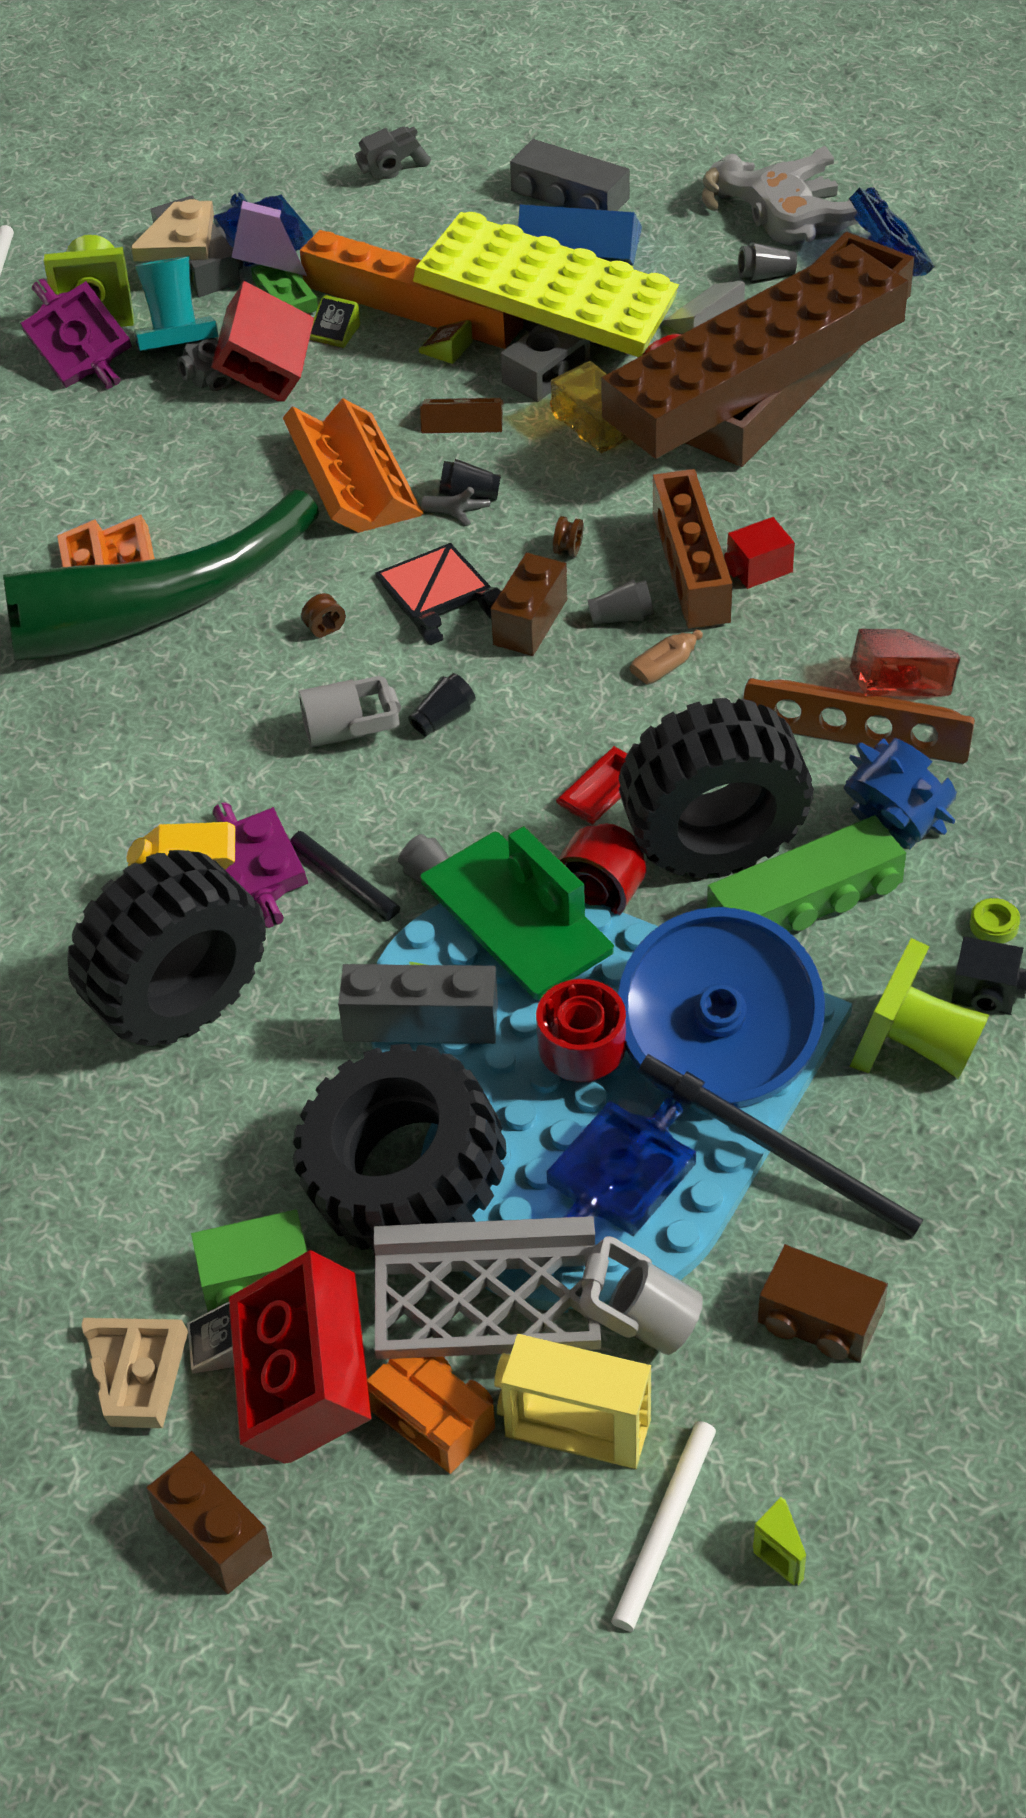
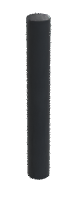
[290,831,401,921]

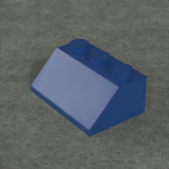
[518,204,642,265]

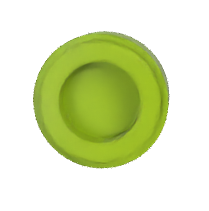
[970,898,1020,944]

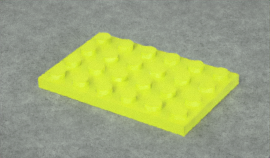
[413,212,679,357]

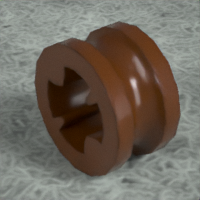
[553,516,584,557]
[301,593,346,638]

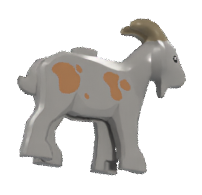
[702,146,868,246]

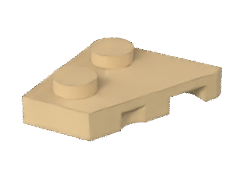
[131,199,214,261]
[82,1318,188,1428]

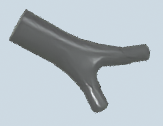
[422,487,491,526]

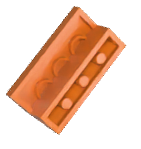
[283,398,423,533]

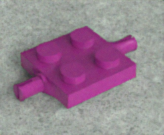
[20,279,132,389]
[212,802,308,928]

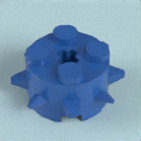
[844,738,957,850]

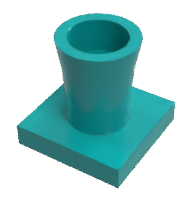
[134,256,219,351]

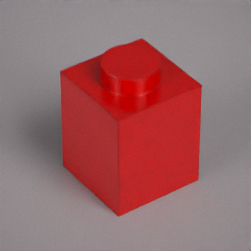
[724,517,795,589]

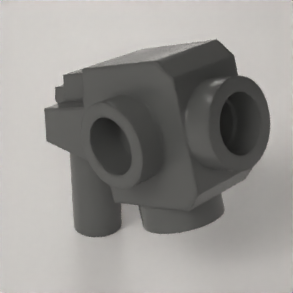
[354,126,431,179]
[177,338,231,391]

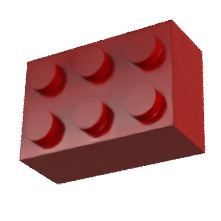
[229,1250,371,1464]

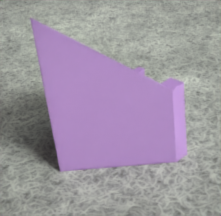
[232,201,307,276]

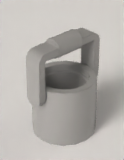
[298,676,401,748]
[580,1236,703,1355]

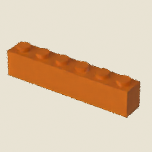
[300,230,523,349]

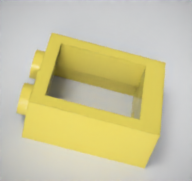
[494,1333,651,1469]

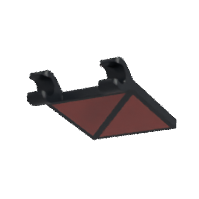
[375,543,502,645]

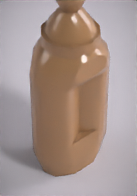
[629,629,703,685]

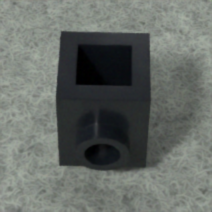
[951,936,1026,1015]

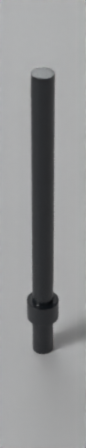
[638,1054,924,1238]

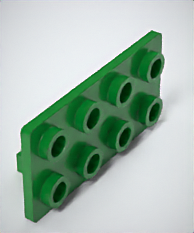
[420,826,614,1000]

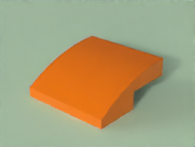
[57,514,155,567]

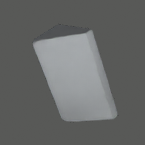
[664,281,745,334]

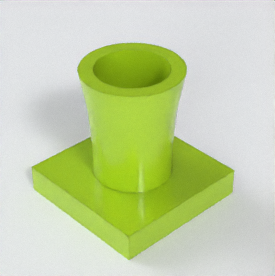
[44,235,134,327]
[849,938,989,1079]

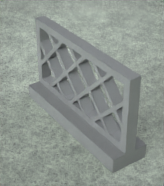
[374,1216,601,1359]

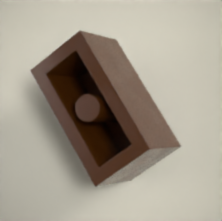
[491,552,567,656]
[758,1244,888,1363]
[146,1451,273,1594]

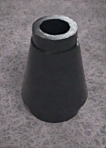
[439,459,501,500]
[408,673,476,737]

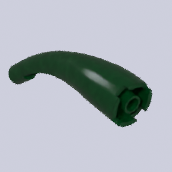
[3,489,319,661]

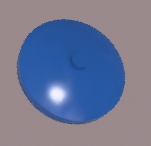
[618,907,825,1108]

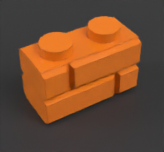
[367,1356,495,1474]

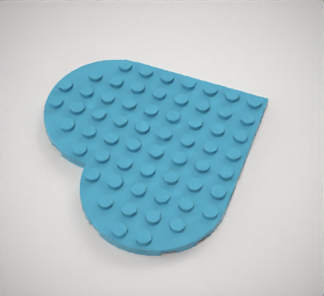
[371,903,852,1313]

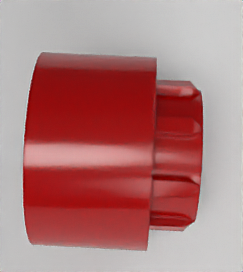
[558,823,646,915]
[536,979,626,1083]

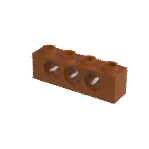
[653,469,732,629]

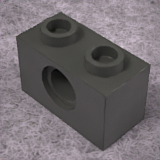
[500,324,590,402]

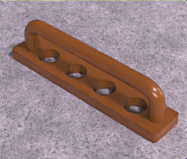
[743,678,975,764]

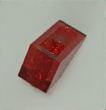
[850,629,961,696]

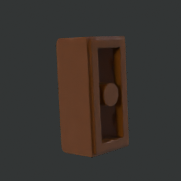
[420,398,503,434]

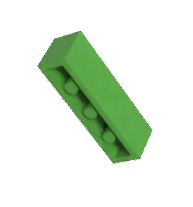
[707,815,906,931]

